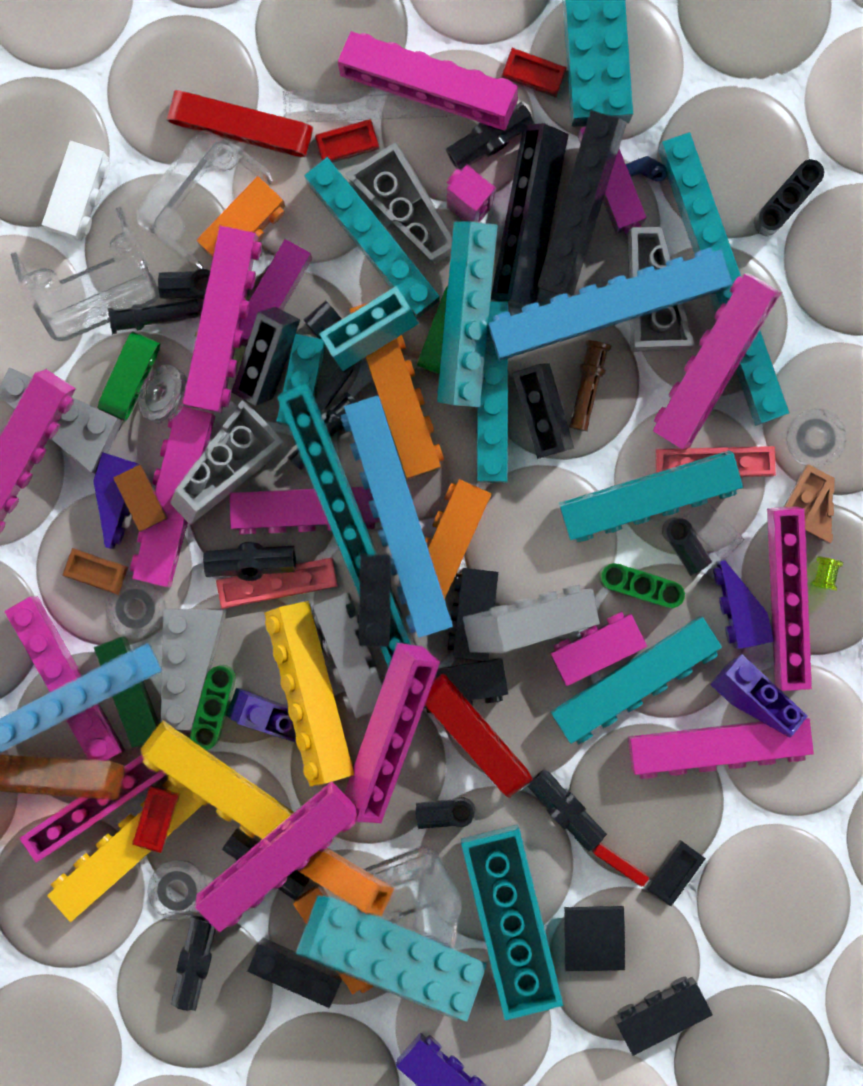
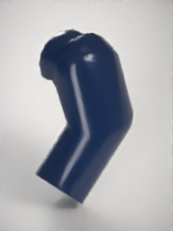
[626,156,667,182]

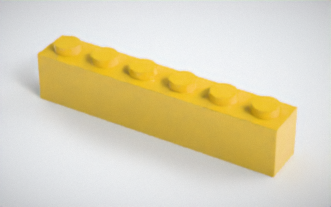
[264,601,355,787]
[140,720,294,839]
[47,780,203,923]

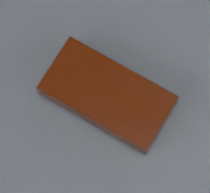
[113,465,168,532]
[62,548,129,595]

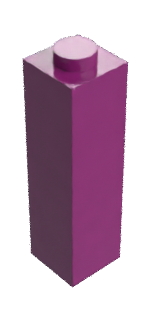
[578,127,647,235]
[240,239,313,348]

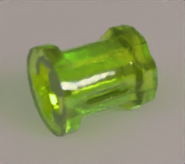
[811,556,844,591]

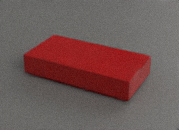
[501,48,567,98]
[315,119,379,163]
[132,785,180,853]
[592,842,650,887]

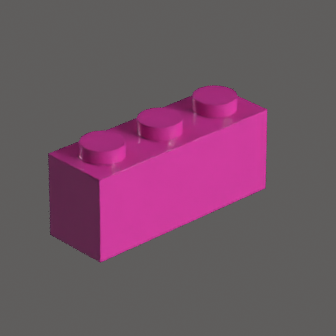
[446,165,495,223]
[549,611,648,686]

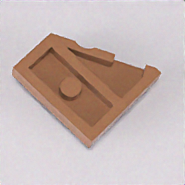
[784,464,835,544]

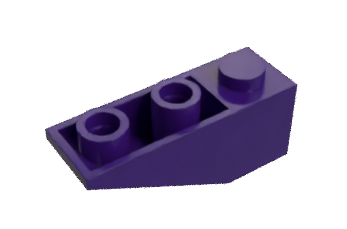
[93,452,140,549]
[713,560,774,649]
[710,654,808,737]
[226,688,296,743]
[396,1033,486,1086]

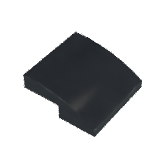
[564,906,625,972]

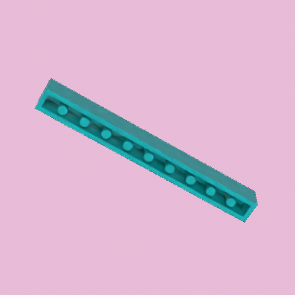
[658,132,789,426]
[278,383,415,668]

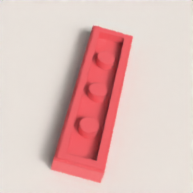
[655,446,776,477]
[216,558,338,609]

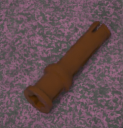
[569,340,612,432]

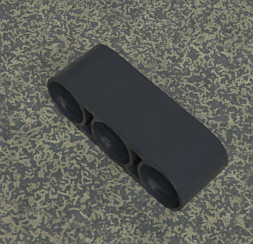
[754,159,825,236]

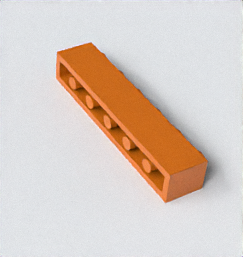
[349,302,444,480]

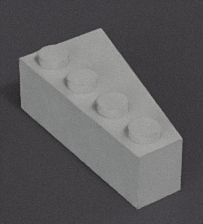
[345,142,453,264]
[628,227,695,352]
[0,367,123,474]
[170,399,284,525]
[463,585,600,653]
[312,593,383,718]
[161,609,227,730]

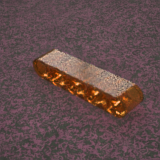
[0,755,126,800]

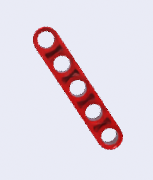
[167,90,314,158]
[425,674,533,798]

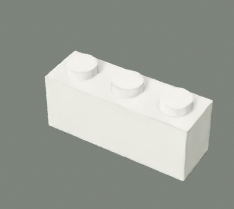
[42,140,111,241]

